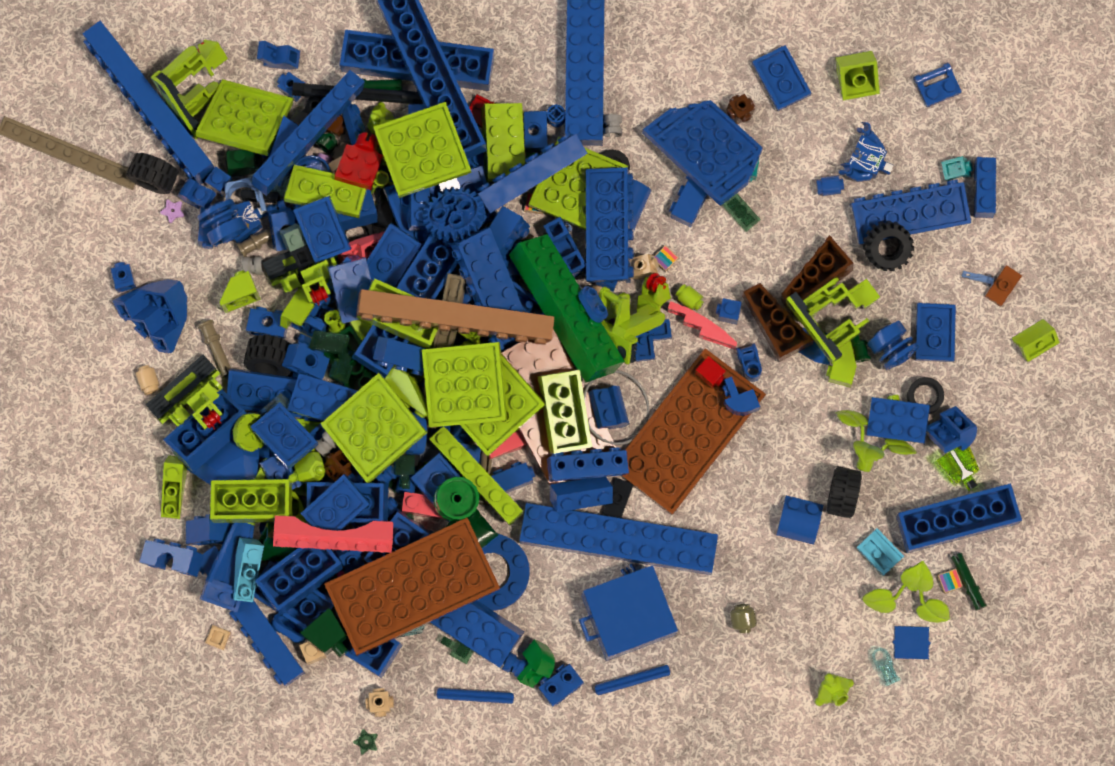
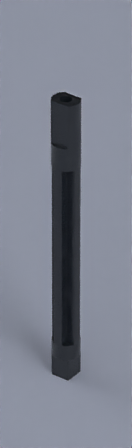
[292,82,423,104]

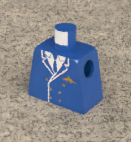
[228,201,268,243]

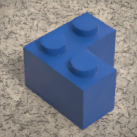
[186,514,233,546]

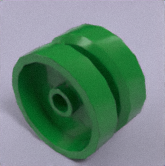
[433,477,479,521]

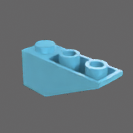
[233,537,264,602]

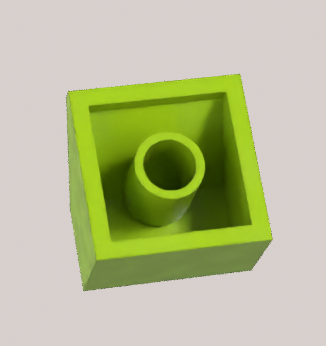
[835,51,880,101]
[220,270,261,313]

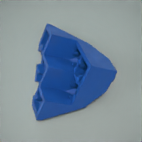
[113,279,187,354]
[186,439,259,485]

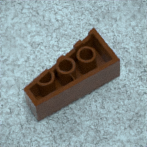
[781,235,854,315]
[742,283,814,362]

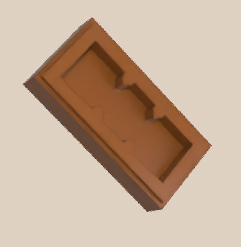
[985,265,1022,307]

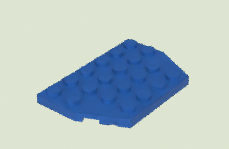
[642,100,763,206]

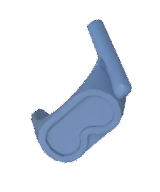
[225,178,267,211]

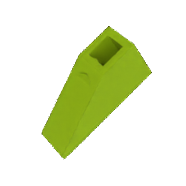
[826,341,857,388]
[385,366,428,418]
[161,455,187,519]

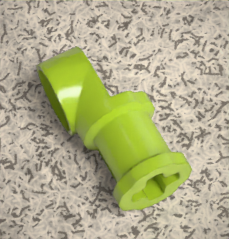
[324,310,346,338]

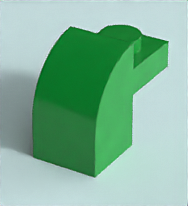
[517,639,555,688]

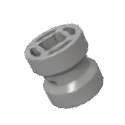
[603,114,622,137]
[242,256,263,275]
[315,431,337,457]

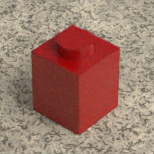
[695,356,726,389]

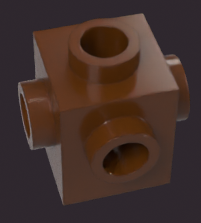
[726,94,755,125]
[324,449,353,482]

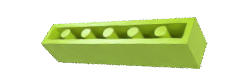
[430,426,524,526]

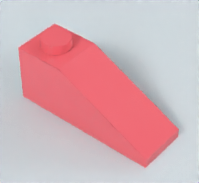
[402,492,446,520]

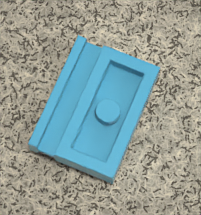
[857,528,904,576]

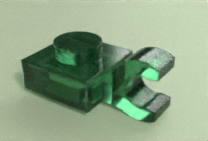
[328,348,354,384]
[394,454,415,489]
[441,636,474,665]

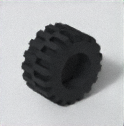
[126,153,179,194]
[863,220,914,272]
[244,335,291,377]
[827,466,862,519]

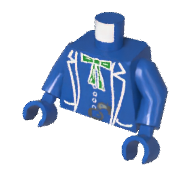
[839,122,894,182]

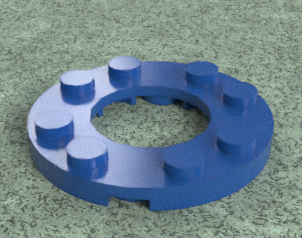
[477,534,530,611]

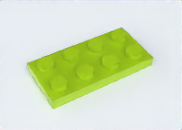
[284,165,367,218]

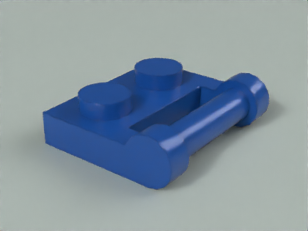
[913,62,962,107]

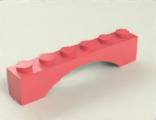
[273,515,393,553]

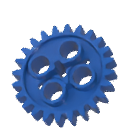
[422,187,486,241]

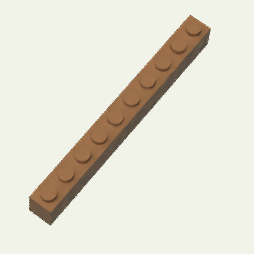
[356,289,554,345]

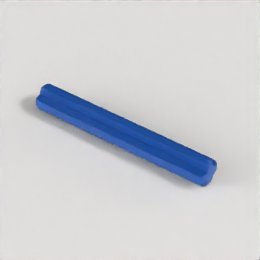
[594,665,671,695]
[437,688,514,704]

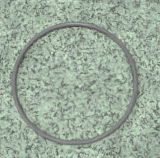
[583,370,649,445]

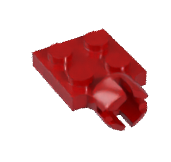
[335,132,383,190]

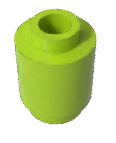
[675,284,704,311]

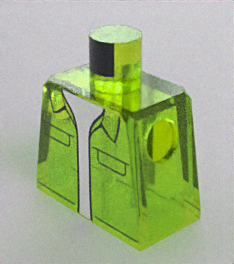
[934,446,980,492]

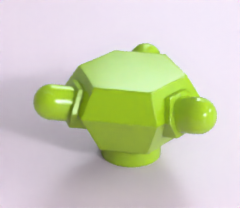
[367,102,395,135]
[288,448,325,483]
[815,673,854,706]

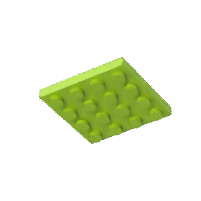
[196,79,293,156]
[373,102,472,198]
[528,137,628,230]
[422,342,507,428]
[460,353,546,456]
[321,373,428,483]

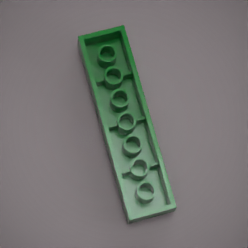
[509,234,625,383]

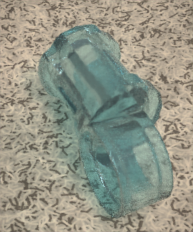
[871,647,901,687]

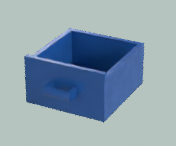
[579,565,678,662]

